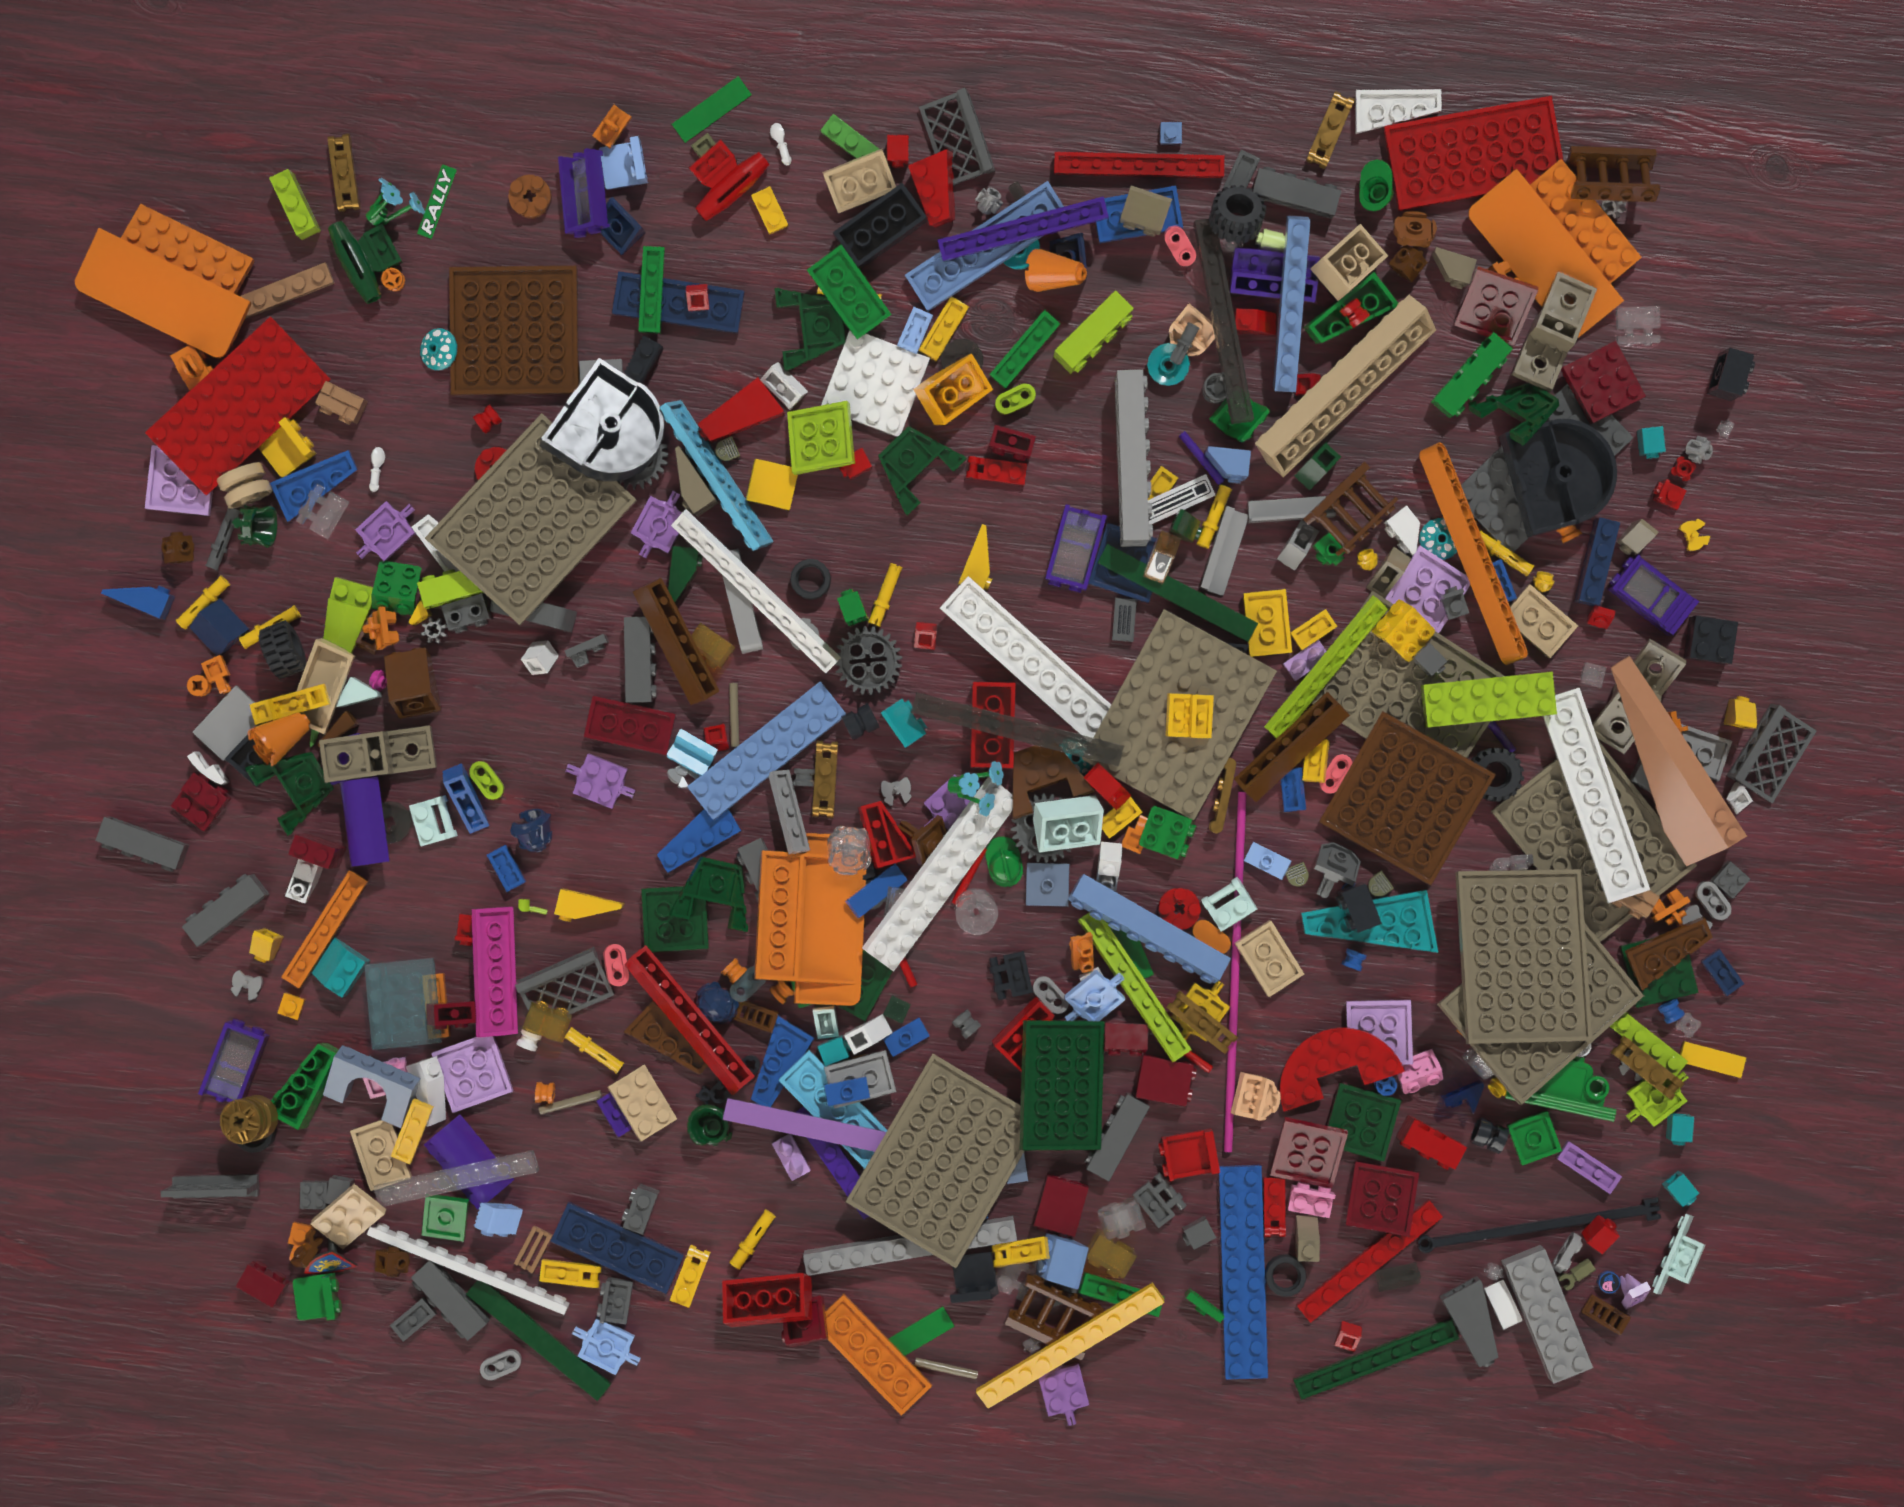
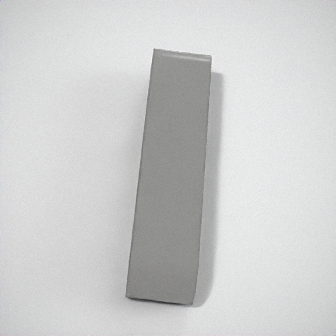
[722,548,763,654]

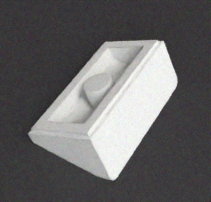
[760,362,808,410]

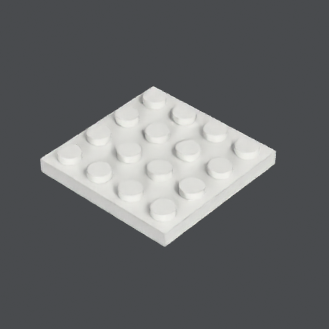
[821,331,930,437]

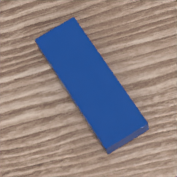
[845,863,907,918]

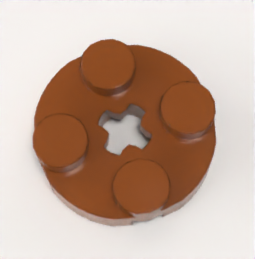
[508,175,552,218]
[1393,211,1437,248]

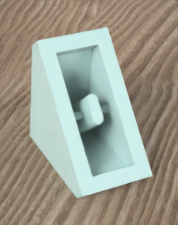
[337,677,382,707]
[813,1005,839,1039]

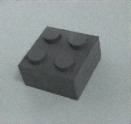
[1710,861,1750,899]
[300,1180,329,1209]

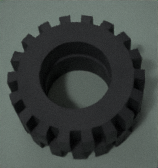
[1209,185,1266,244]
[259,620,306,679]
[1471,748,1524,801]

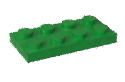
[807,245,892,340]

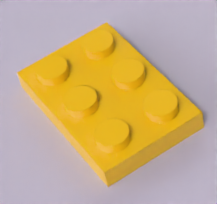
[1243,589,1292,657]

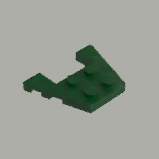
[774,288,846,371]
[1468,383,1559,446]
[878,426,967,516]
[245,752,334,836]
[669,857,748,932]

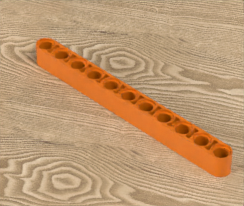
[1419,442,1528,665]

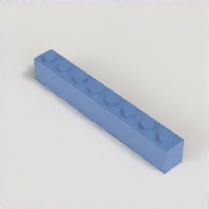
[1273,216,1310,392]
[1068,874,1231,984]

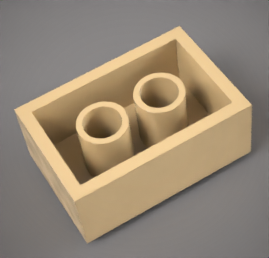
[1310,224,1388,301]

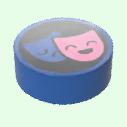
[1597,1271,1620,1293]

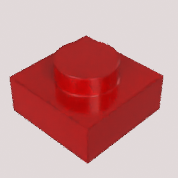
[1587,605,1615,629]

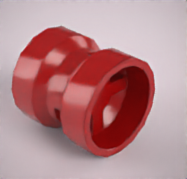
[1340,298,1370,328]
[473,404,502,434]

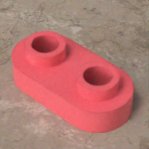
[1164,226,1196,266]
[1319,754,1352,793]
[603,944,629,986]

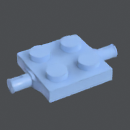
[1064,970,1125,1021]
[572,1317,640,1375]

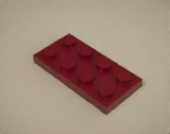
[584,696,676,755]

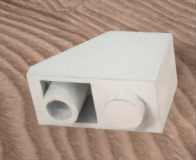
[1384,506,1420,556]
[1096,842,1122,891]
[285,859,323,903]
[844,1014,893,1055]

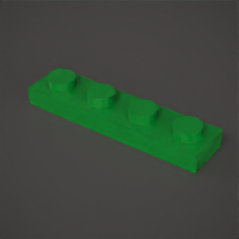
[638,246,665,334]
[989,310,1061,389]
[1078,1272,1165,1317]

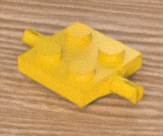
[1171,981,1230,1041]

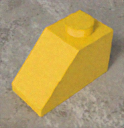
[1724,696,1757,729]
[249,928,284,963]

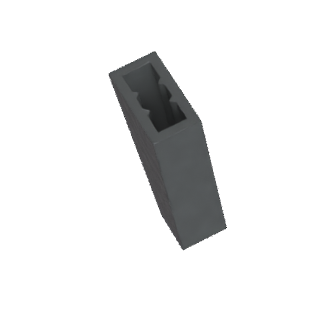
[1440,1276,1498,1367]

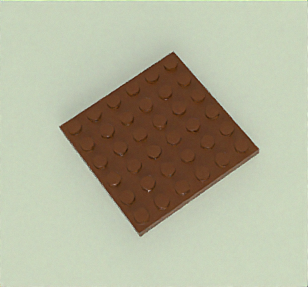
[449,265,579,396]
[1319,711,1496,885]

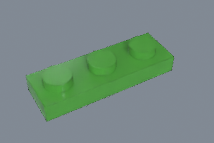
[820,114,884,159]

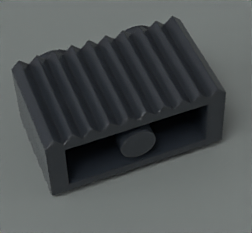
[624,336,664,385]

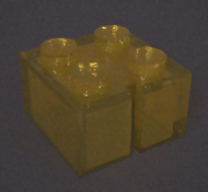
[1087,1228,1137,1279]

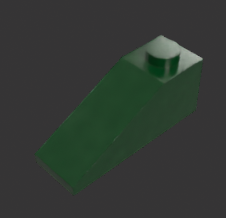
[1168,509,1202,543]
[668,546,703,605]

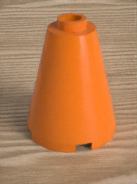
[1025,249,1087,292]
[247,712,310,766]

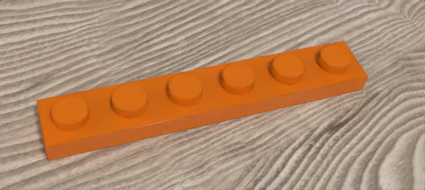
[281,870,369,988]

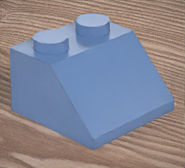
[1204,446,1251,483]
[1036,1233,1089,1289]

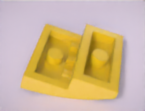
[745,459,798,510]
[1165,693,1214,738]

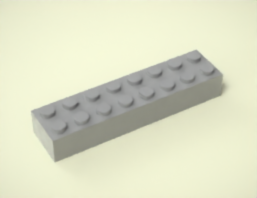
[1115,370,1153,547]

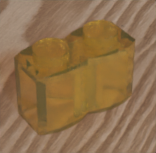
[691,622,736,669]
[522,1001,572,1043]

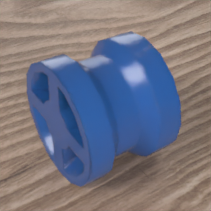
[1341,948,1367,971]
[1658,999,1685,1024]
[1374,1076,1397,1096]

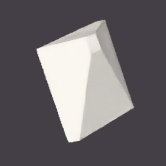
[1726,782,1753,814]

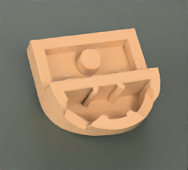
[1169,303,1222,356]
[1231,1072,1280,1120]

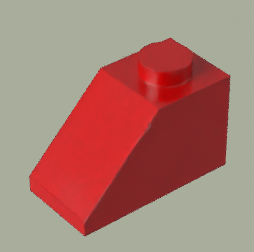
[1233,308,1276,335]
[1083,763,1132,811]

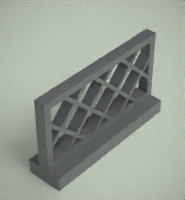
[919,88,996,186]
[1727,704,1816,803]
[515,947,615,1029]
[161,1174,260,1198]

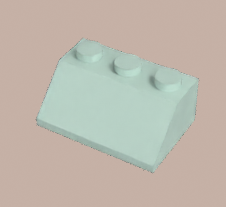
[1033,795,1104,852]

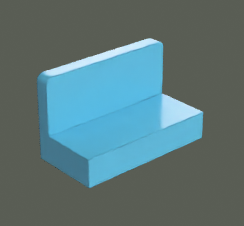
[667,729,718,776]

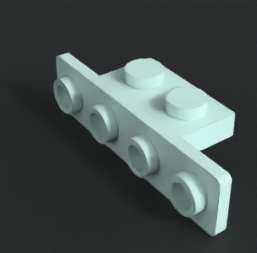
[1652,1214,1705,1294]

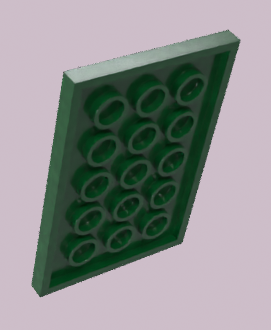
[1019,1020,1105,1150]

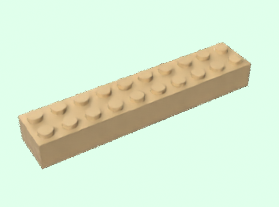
[1255,295,1436,477]

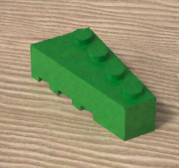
[1303,272,1398,344]
[1431,332,1513,419]
[271,1043,339,1130]

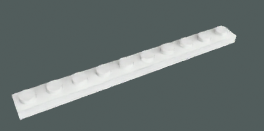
[671,510,841,673]
[367,1223,570,1315]

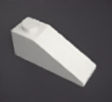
[406,1056,446,1127]

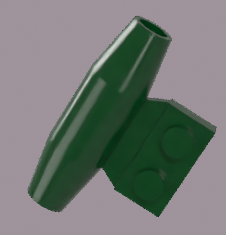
[328,221,403,304]

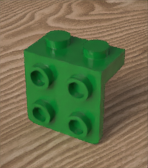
[1209,387,1270,442]
[371,561,421,615]
[1139,806,1197,860]
[293,1272,342,1320]

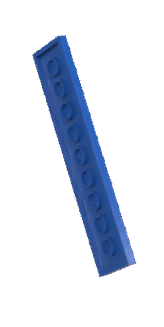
[1219,1165,1268,1379]

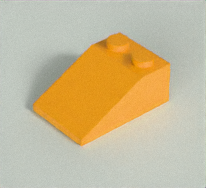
[913,354,993,425]

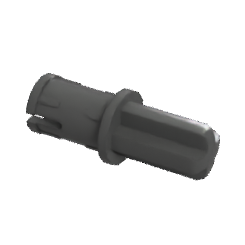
[1170,322,1200,365]

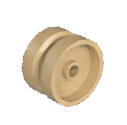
[217,462,273,509]

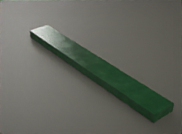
[1097,544,1258,642]
[466,1280,612,1401]
[1293,1318,1459,1400]

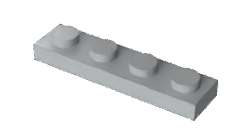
[769,770,810,854]

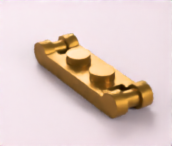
[1306,91,1355,169]
[328,134,361,212]
[812,741,838,818]
[1209,758,1236,833]
[1166,991,1238,1054]
[1610,1035,1685,1100]

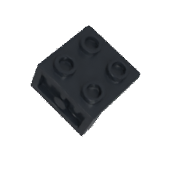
[950,1252,999,1303]

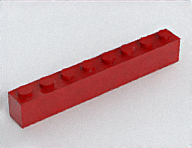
[624,945,755,1096]

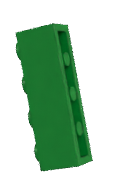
[837,589,869,627]

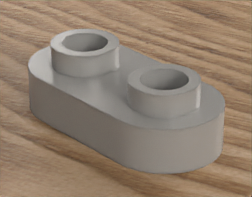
[1695,881,1731,920]
[1033,976,1069,1014]
[1552,1232,1583,1273]
[480,1349,522,1380]

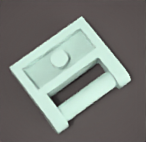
[409,795,458,846]
[1201,877,1258,932]

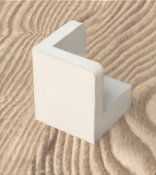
[521,640,558,675]

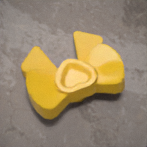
[1679,519,1710,551]

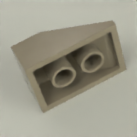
[1119,186,1172,237]
[675,446,718,517]

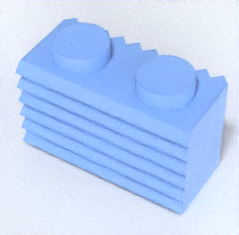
[474,1203,523,1237]

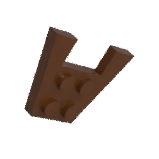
[1013,739,1094,819]

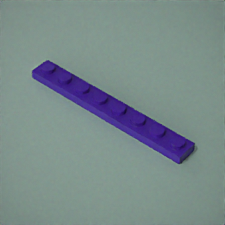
[938,196,1109,262]

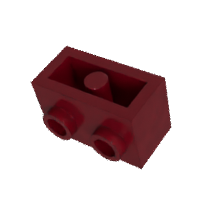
[989,425,1036,461]
[426,1001,476,1029]
[1104,1023,1148,1056]
[235,1261,290,1308]

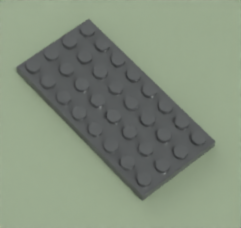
[1461,383,1633,552]

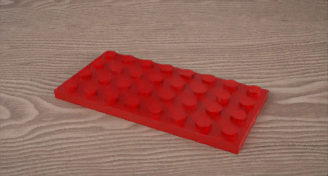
[1383,96,1564,211]
[145,316,331,496]

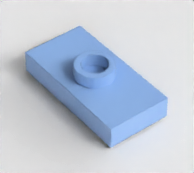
[897,307,933,354]
[1244,842,1292,880]

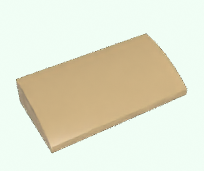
[297,638,355,734]

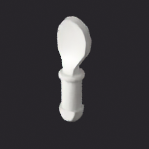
[770,123,792,165]
[369,447,385,492]

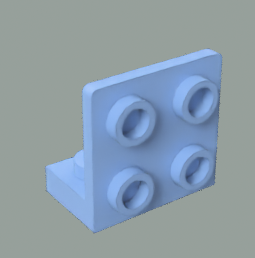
[599,136,648,190]

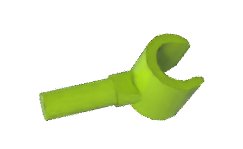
[518,899,547,915]

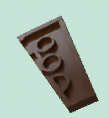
[1625,917,1713,991]
[624,1000,708,1075]

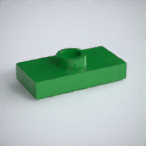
[1184,1288,1225,1323]

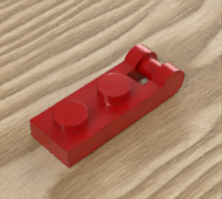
[966,456,1027,486]
[1263,1177,1286,1237]

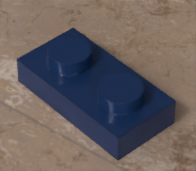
[1701,949,1744,996]

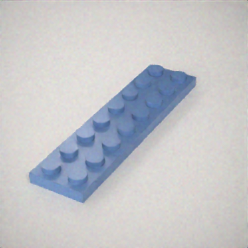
[905,181,1064,311]
[687,681,846,820]

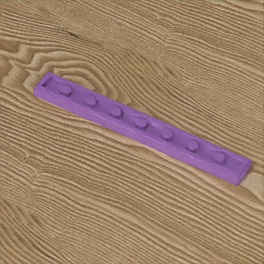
[723,1098,886,1152]

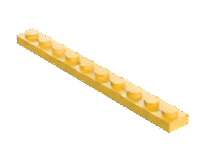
[976,1282,1165,1408]

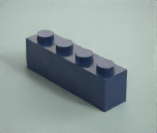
[1574,517,1620,606]

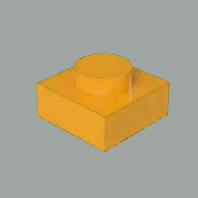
[278,993,306,1020]

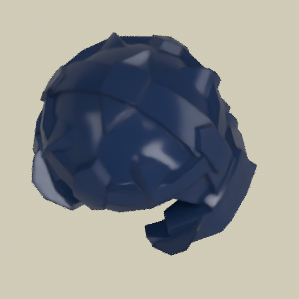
[510,809,553,852]
[696,981,739,1025]

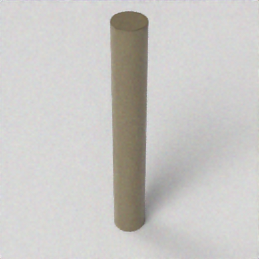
[729,683,739,747]
[539,1090,602,1115]
[914,1358,978,1379]

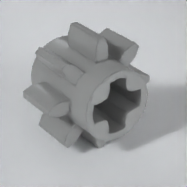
[975,188,1003,214]
[1601,200,1628,219]
[1686,436,1713,464]
[421,617,448,643]

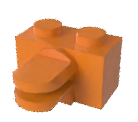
[170,345,214,390]

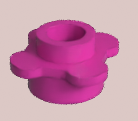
[369,670,387,692]

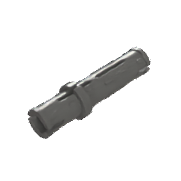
[205,508,240,570]

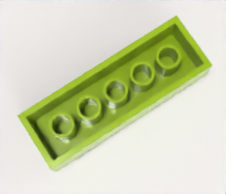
[1421,672,1557,728]

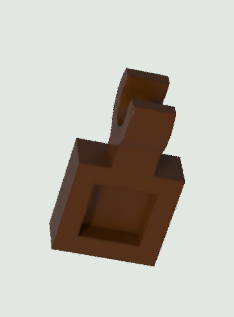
[290,1230,324,1267]

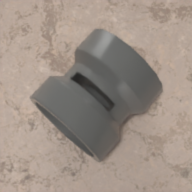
[952,1009,981,1039]

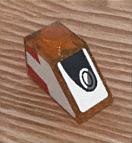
[1143,531,1181,584]

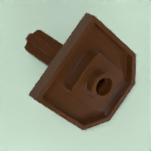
[898,815,947,866]

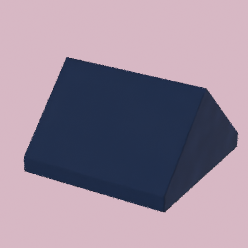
[601,197,645,255]
[1049,233,1088,281]
[189,599,250,656]

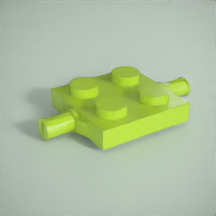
[1626,1071,1689,1127]

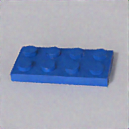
[1096,186,1183,244]

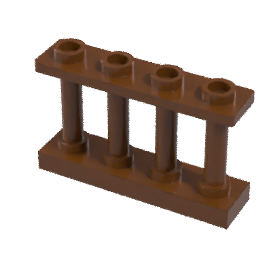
[1567,146,1660,202]
[1303,462,1398,556]
[1005,1274,1104,1360]

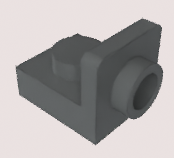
[1440,586,1469,620]

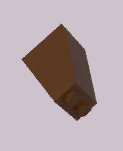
[384,648,441,719]

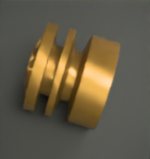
[220,1095,278,1144]

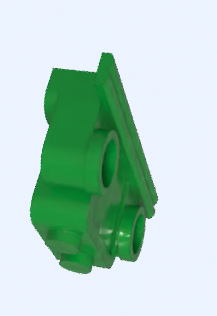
[1505,1056,1617,1122]

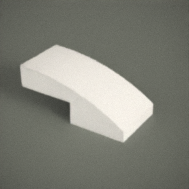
[187,752,230,785]
[1484,1280,1523,1330]

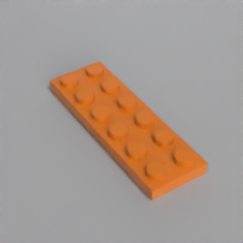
[825,1293,932,1416]

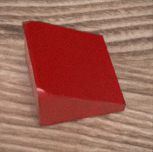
[686,284,710,311]
[1295,373,1321,396]
[914,622,937,650]
[704,724,729,752]
[1334,1321,1362,1352]

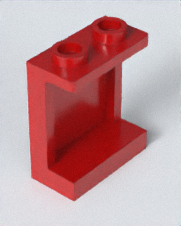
[1158,1128,1220,1181]

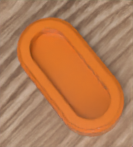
[1192,920,1231,954]

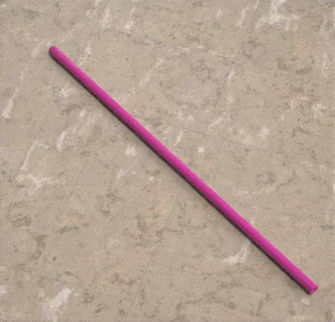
[1224,792,1247,1152]

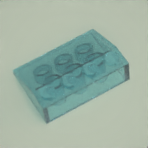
[364,958,442,1050]

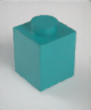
[1637,426,1666,459]
[818,1036,852,1066]
[1666,1113,1694,1145]
[1662,1171,1700,1207]

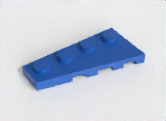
[270,450,358,522]
[751,1015,814,1107]

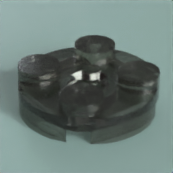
[941,339,983,369]
[382,801,412,844]

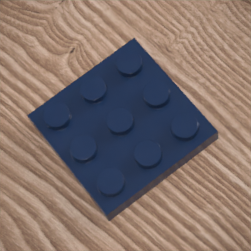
[1088,523,1168,603]

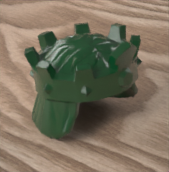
[232,504,277,548]
[687,1104,732,1146]

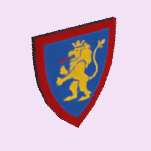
[304,1239,358,1274]

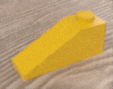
[958,524,992,591]
[554,888,625,922]

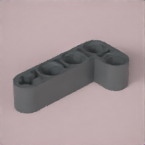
[489,600,577,632]

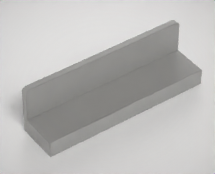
[1247,496,1336,523]
[1199,506,1249,595]

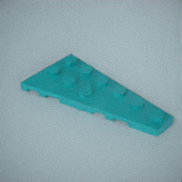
[1301,890,1438,953]

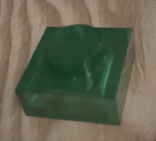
[883,995,911,1023]

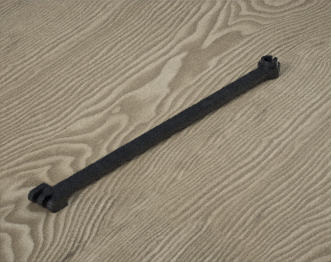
[1416,1197,1661,1253]

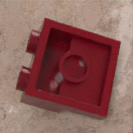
[171,772,231,832]
[781,1295,828,1347]

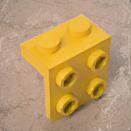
[259,417,317,477]
[1372,599,1435,662]

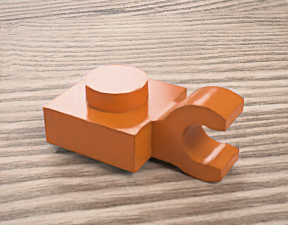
[201,655,231,695]
[1121,815,1148,854]
[288,1222,315,1260]

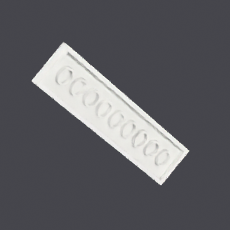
[940,576,1111,742]
[1543,688,1650,903]
[862,777,1013,971]

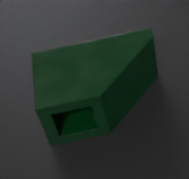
[1294,443,1341,490]

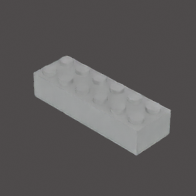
[1501,1245,1593,1384]

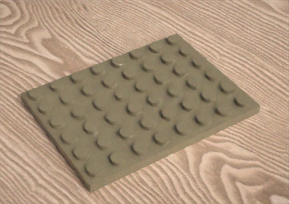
[425,413,637,626]
[1311,591,1505,758]
[1082,609,1277,820]
[1491,741,1697,942]
[1455,869,1593,1044]
[1437,924,1644,1105]
[846,1054,1025,1268]

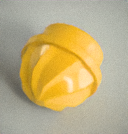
[1357,549,1378,570]
[1533,571,1555,592]
[1488,1077,1507,1098]

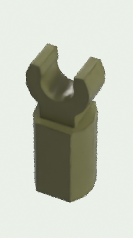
[1557,1258,1596,1291]

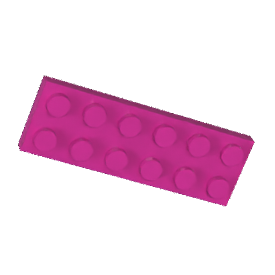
[472,907,518,1038]

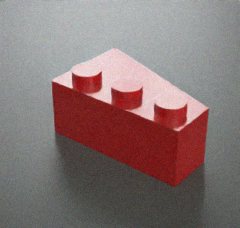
[908,149,955,228]
[857,801,916,868]
[992,996,1055,1073]
[1396,1115,1467,1170]

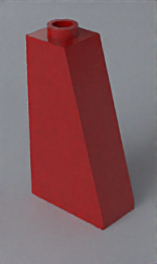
[698,377,785,443]

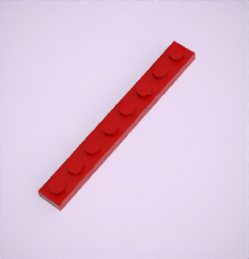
[1054,152,1225,178]
[1296,1199,1443,1323]

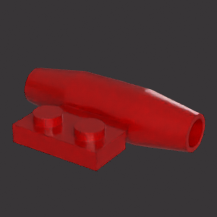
[688,140,770,221]

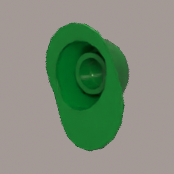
[1359,159,1393,211]
[986,837,1023,887]

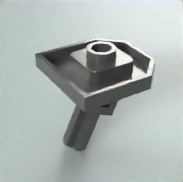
[1314,842,1361,898]

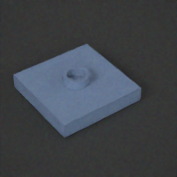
[1026,863,1069,906]

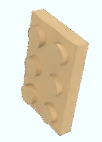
[822,149,896,213]
[1510,584,1578,658]
[1234,920,1304,997]
[607,1065,677,1142]
[350,1120,412,1191]
[311,1184,386,1249]

